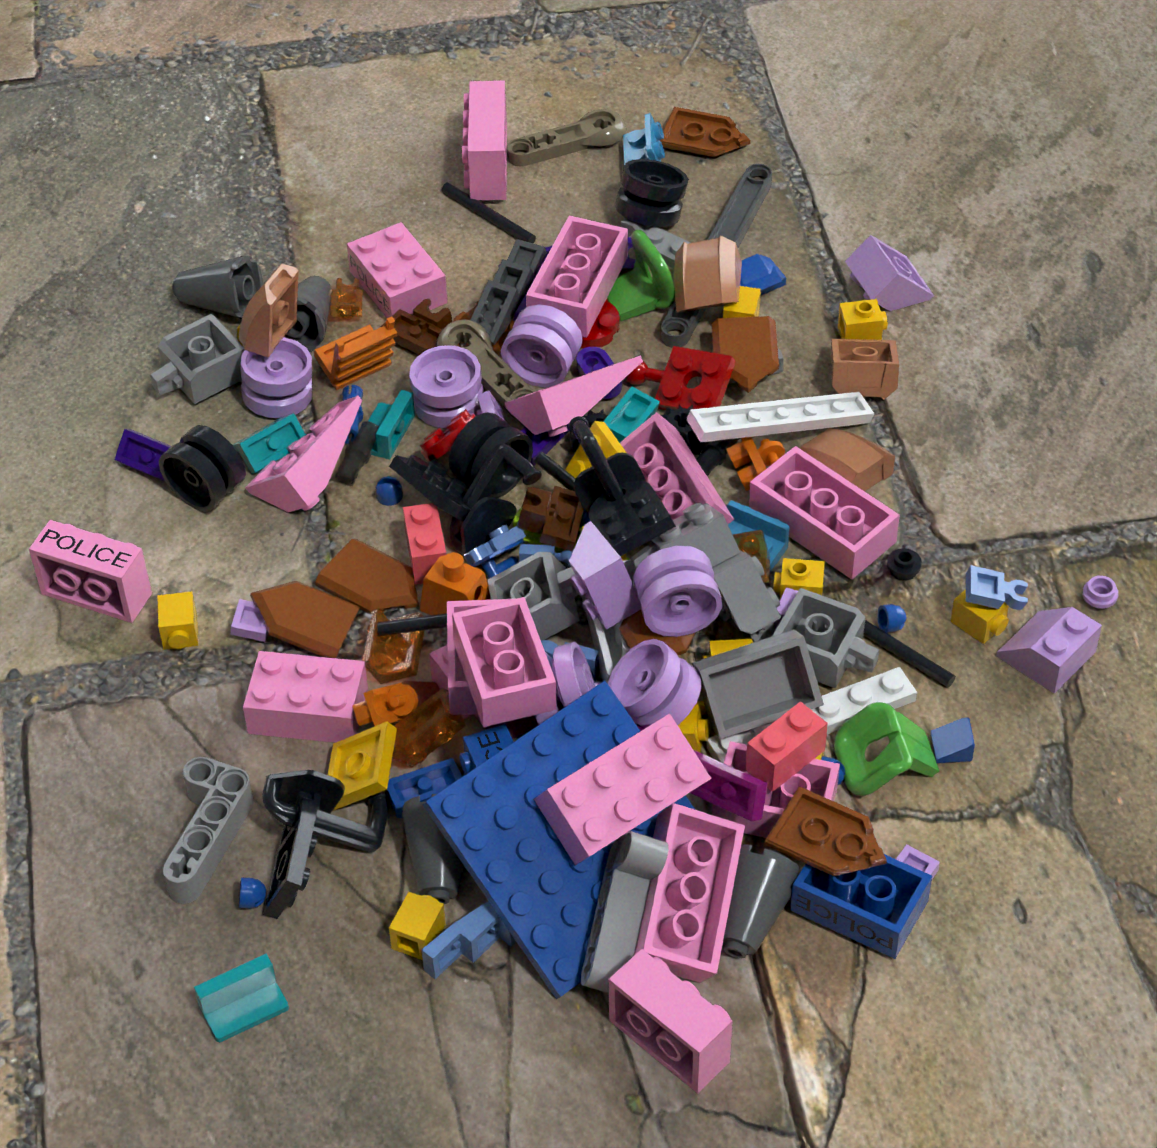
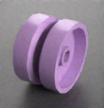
[501,304,583,388]
[241,337,312,418]
[409,346,484,428]
[633,546,722,637]
[608,639,701,728]
[534,642,595,725]

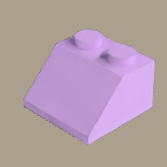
[845,235,934,311]
[569,521,641,630]
[996,607,1102,694]

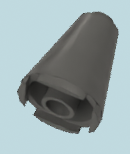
[172,256,263,319]
[284,276,332,352]
[402,794,464,904]
[722,844,800,958]

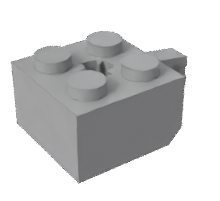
[150,314,245,404]
[631,503,741,570]
[712,551,781,643]
[487,552,580,640]
[773,588,879,688]

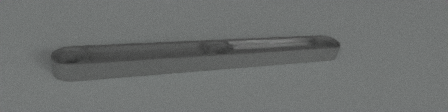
[661,164,772,348]

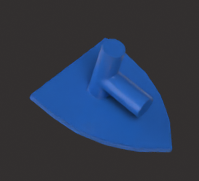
[471,539,524,579]

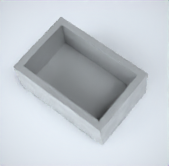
[692,629,824,739]

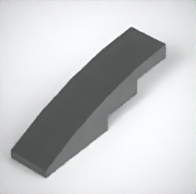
[470,239,547,345]

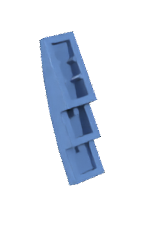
[422,901,516,979]

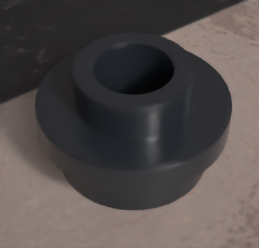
[887,548,922,581]

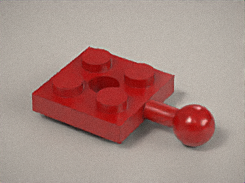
[625,346,736,410]

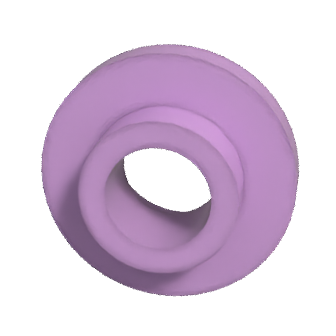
[1082,576,1118,609]

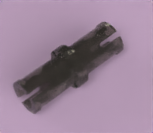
[334,421,379,486]

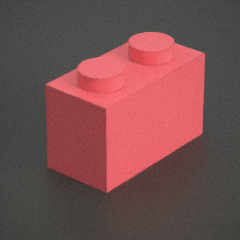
[403,503,446,585]
[746,701,828,792]

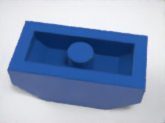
[740,254,786,295]
[385,758,462,819]

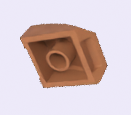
[674,235,742,313]
[239,264,299,357]
[831,339,899,400]
[800,428,895,492]

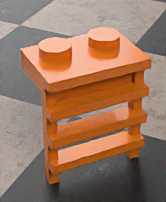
[314,316,397,391]

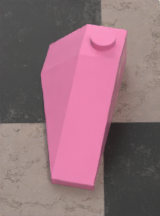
[505,355,643,437]
[245,395,362,513]

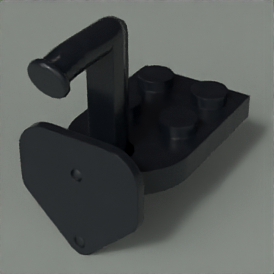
[569,416,676,556]
[389,444,542,556]
[262,770,390,919]

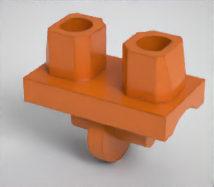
[726,437,785,492]
[353,683,418,726]

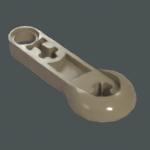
[507,109,627,166]
[437,319,535,420]

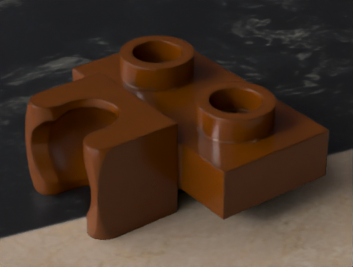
[380,299,452,355]
[517,486,584,552]

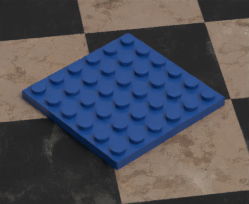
[422,681,695,999]

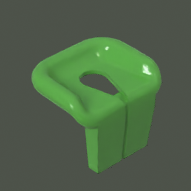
[607,230,675,321]
[834,702,939,796]

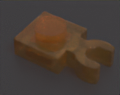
[331,278,363,319]

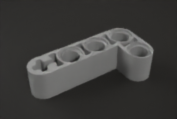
[163,757,254,904]
[581,831,669,993]

